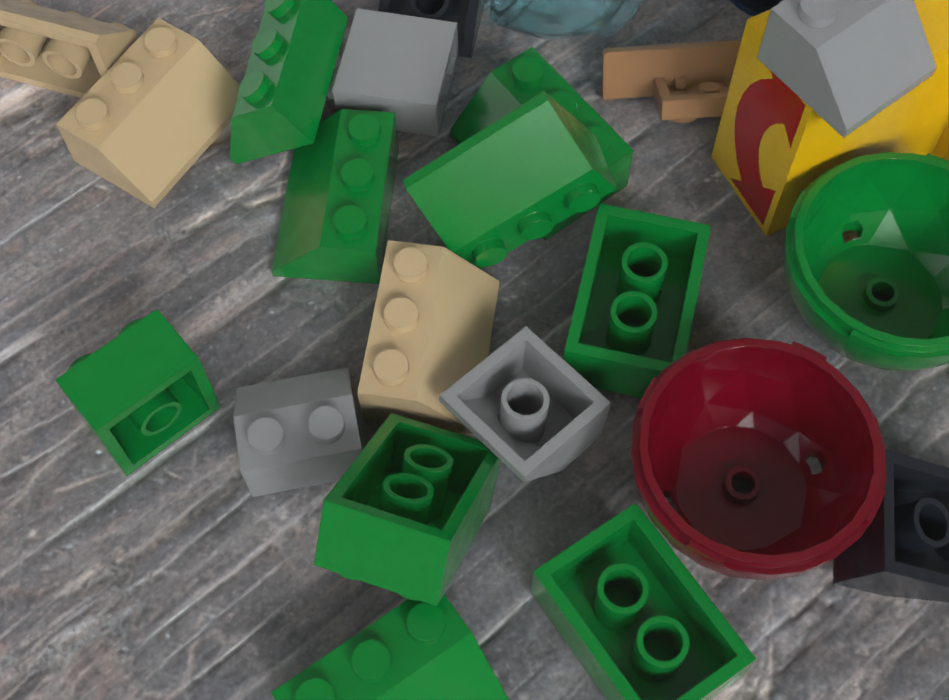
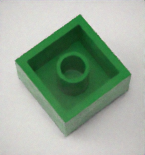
[55,309,221,476]

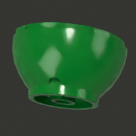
[784,152,949,371]

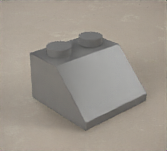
[757,0,936,138]
[439,326,611,482]
[233,367,363,497]

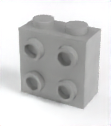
[327,8,458,137]

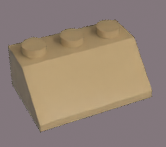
[0,0,138,98]
[56,18,239,208]
[357,240,500,436]

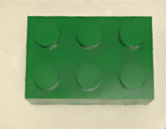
[563,203,711,398]
[314,413,501,606]
[531,503,756,700]

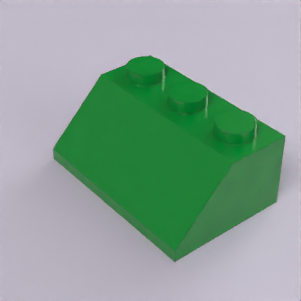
[230,0,348,165]
[450,47,633,241]
[403,91,617,269]
[272,109,399,284]
[271,594,509,700]

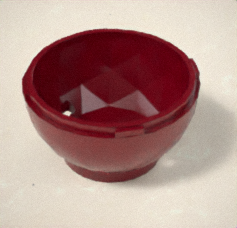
[631,338,887,581]

